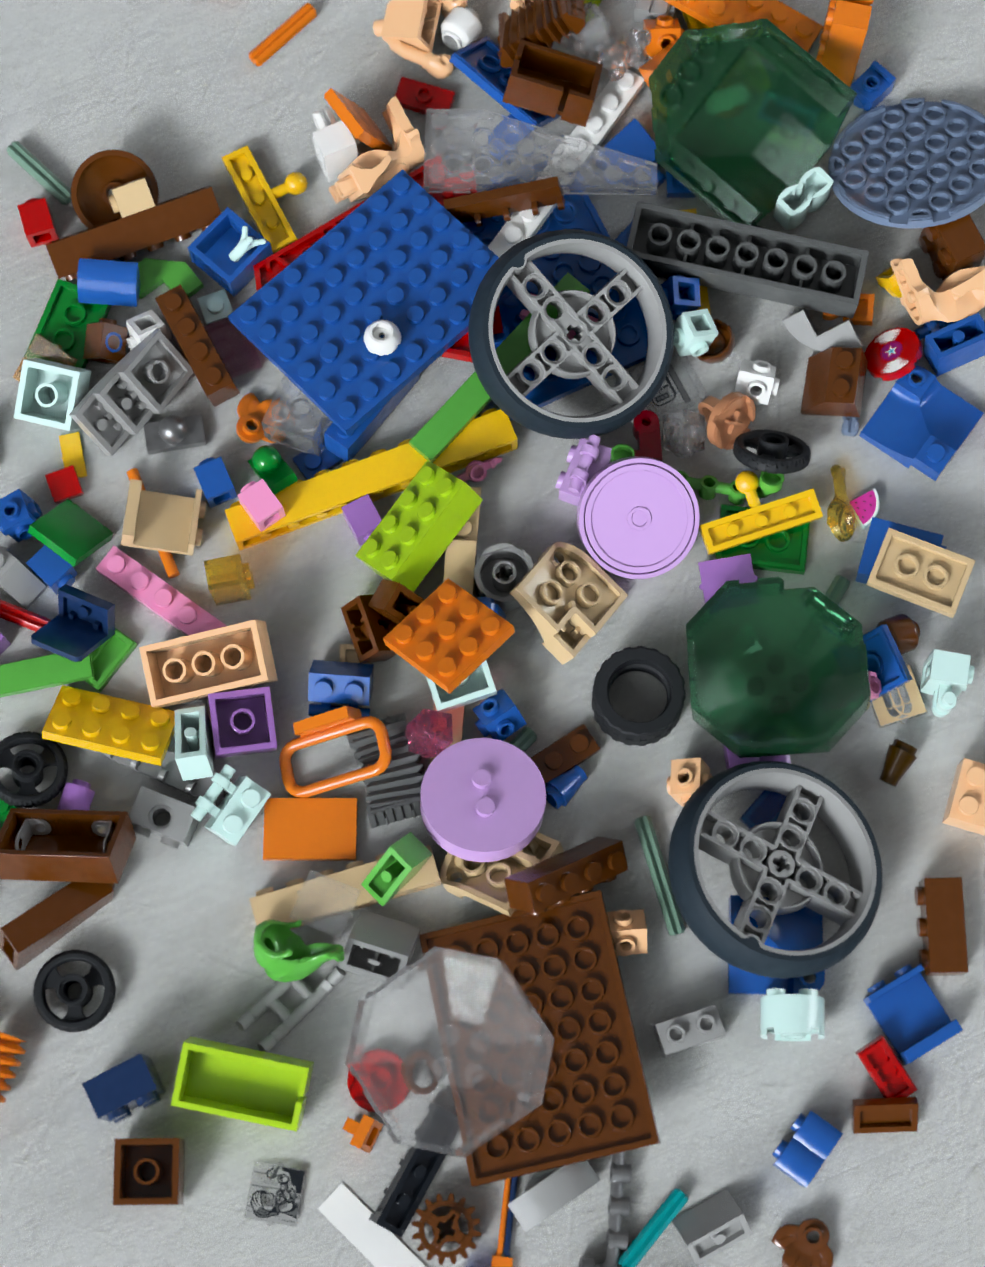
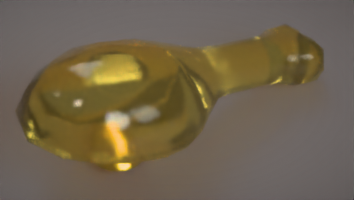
[827,464,856,542]

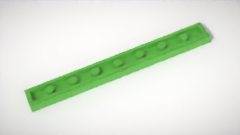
[409,273,590,463]

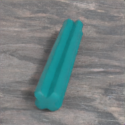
[618,1188,688,1267]

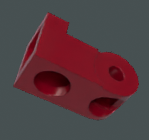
[632,410,662,462]

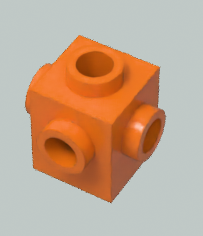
[643,15,685,57]

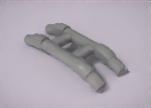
[235,966,346,1052]

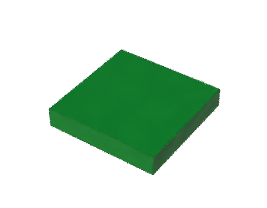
[28,499,114,567]

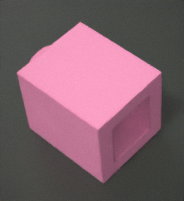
[237,479,286,532]

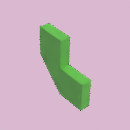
[138,258,204,300]

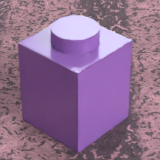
[341,494,382,546]

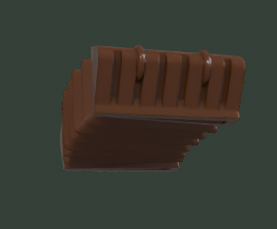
[497,0,586,68]

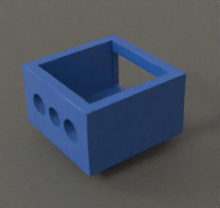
[187,207,273,297]

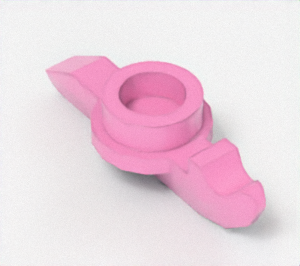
[456,457,503,482]

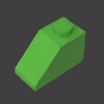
[361,832,433,906]

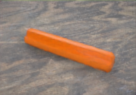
[249,3,317,67]

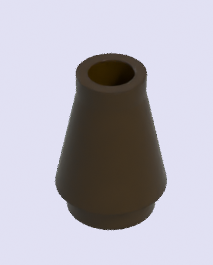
[879,739,918,787]

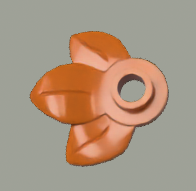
[236,393,289,444]

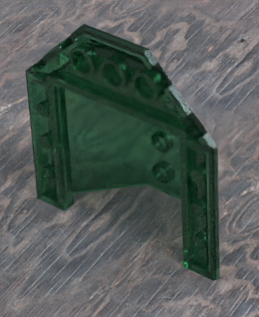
[649,19,857,226]

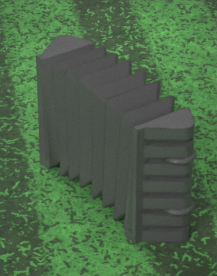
[347,713,424,828]

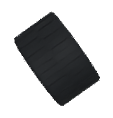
[591,646,686,746]

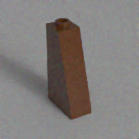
[0,882,115,971]

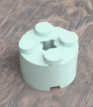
[760,988,825,1042]

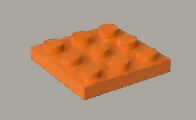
[383,578,515,694]

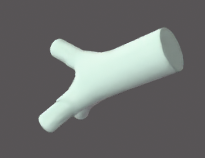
[229,226,266,262]

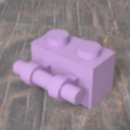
[555,435,612,506]

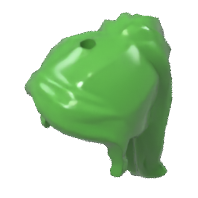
[253,919,345,983]

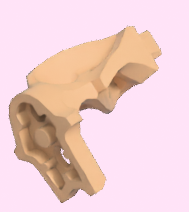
[328,96,426,204]
[890,258,985,326]

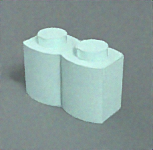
[773,166,834,230]

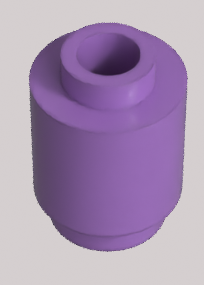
[57,779,95,810]

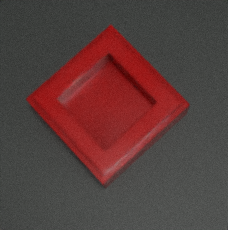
[45,465,84,504]

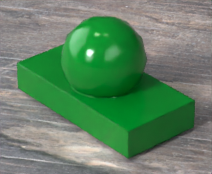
[247,445,298,495]

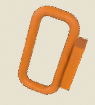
[279,706,392,798]

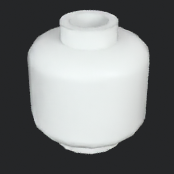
[440,7,482,50]

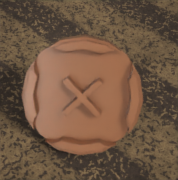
[698,392,756,450]

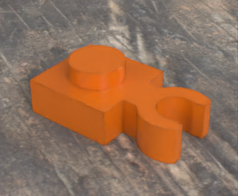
[823,293,875,326]

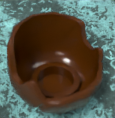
[697,319,735,364]

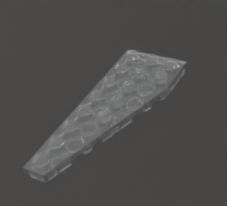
[423,109,657,195]

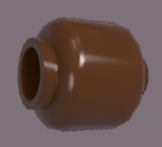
[876,614,920,655]

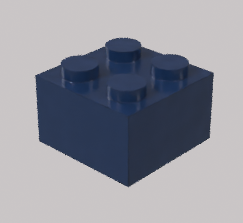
[82,1053,166,1124]

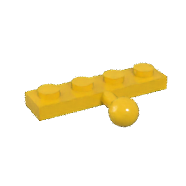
[221,145,307,254]
[699,470,823,555]

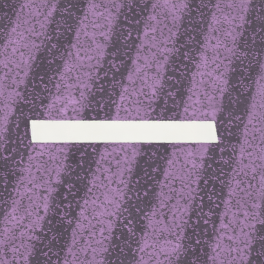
[317,1183,426,1267]

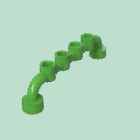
[610,444,784,505]

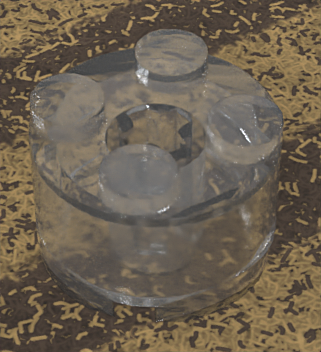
[562,1,619,63]

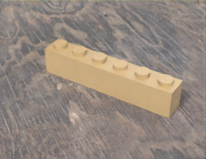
[249,845,441,930]

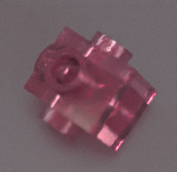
[405,709,453,758]

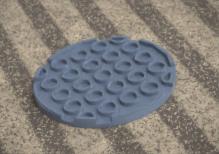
[828,98,985,229]

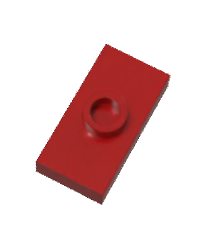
[394,76,456,121]
[855,1035,918,1098]

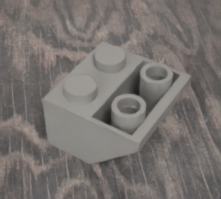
[339,909,421,988]

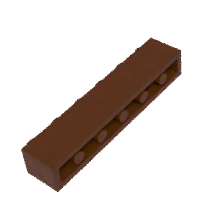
[46,185,221,281]

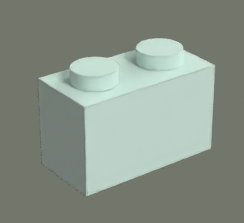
[174,705,214,781]

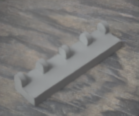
[105,750,231,807]

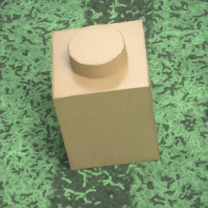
[108,177,155,218]

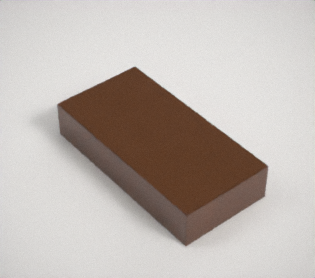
[852,1097,918,1134]

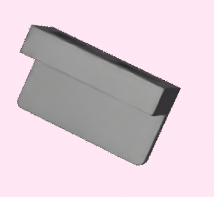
[672,1190,752,1266]

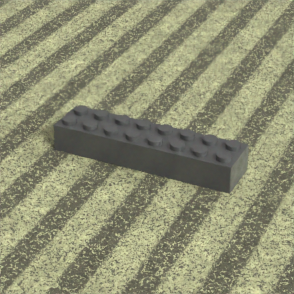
[627,201,869,319]

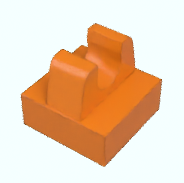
[342,1114,384,1154]

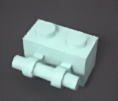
[919,649,975,717]
[190,764,271,846]

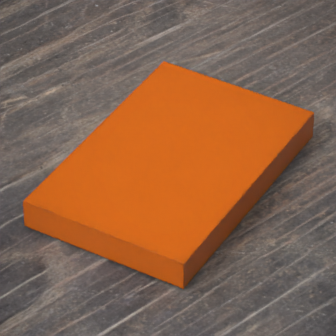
[324,88,392,151]
[263,798,358,861]

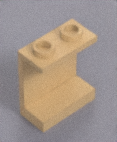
[121,479,207,556]

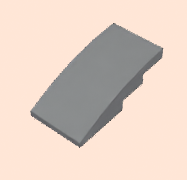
[69,329,194,456]

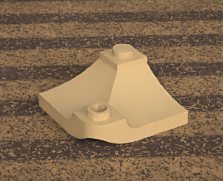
[510,542,628,665]
[440,832,564,917]

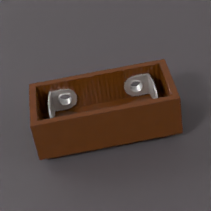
[0,808,137,884]

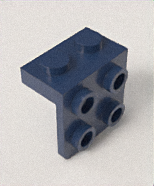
[31,584,115,662]

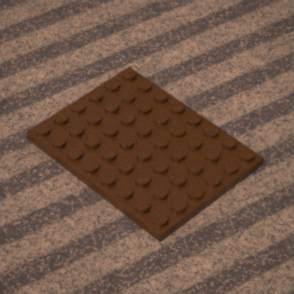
[419,890,661,1187]

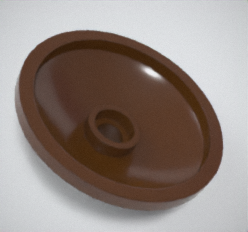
[71,149,159,228]

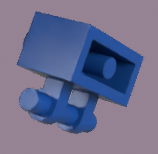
[914,312,985,376]
[308,660,374,717]

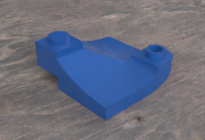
[859,365,984,481]
[728,895,825,995]

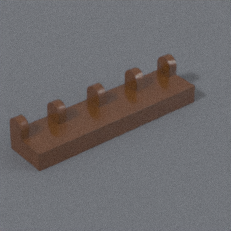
[444,176,565,227]

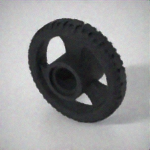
[733,429,811,474]
[0,731,68,808]
[33,950,116,1032]

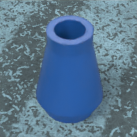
[545,765,588,809]

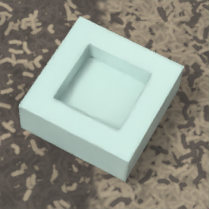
[197,289,233,328]

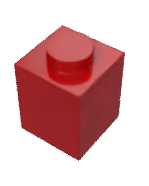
[17,198,59,248]

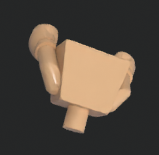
[373,0,467,79]

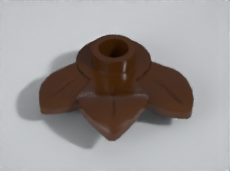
[772,1218,833,1267]

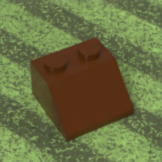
[801,347,868,417]

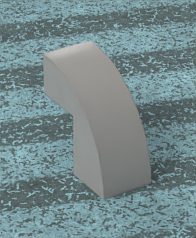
[782,308,863,352]
[507,1160,600,1232]

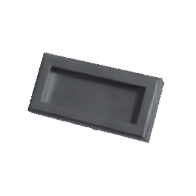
[144,414,207,455]

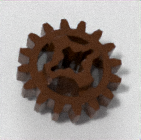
[411,1193,481,1265]

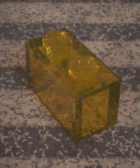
[204,554,255,606]

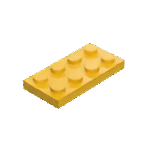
[42,685,175,766]

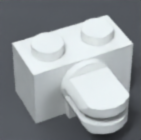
[312,106,361,182]

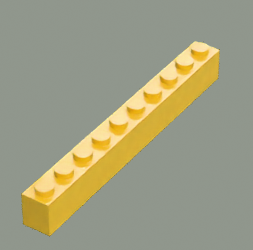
[224,408,518,551]

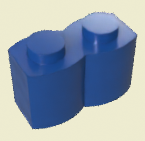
[772,1111,843,1188]

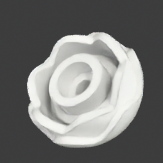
[364,320,402,356]

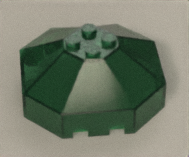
[686,577,871,758]

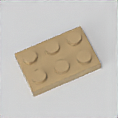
[866,528,976,618]

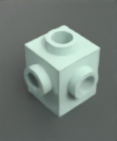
[673,309,719,357]

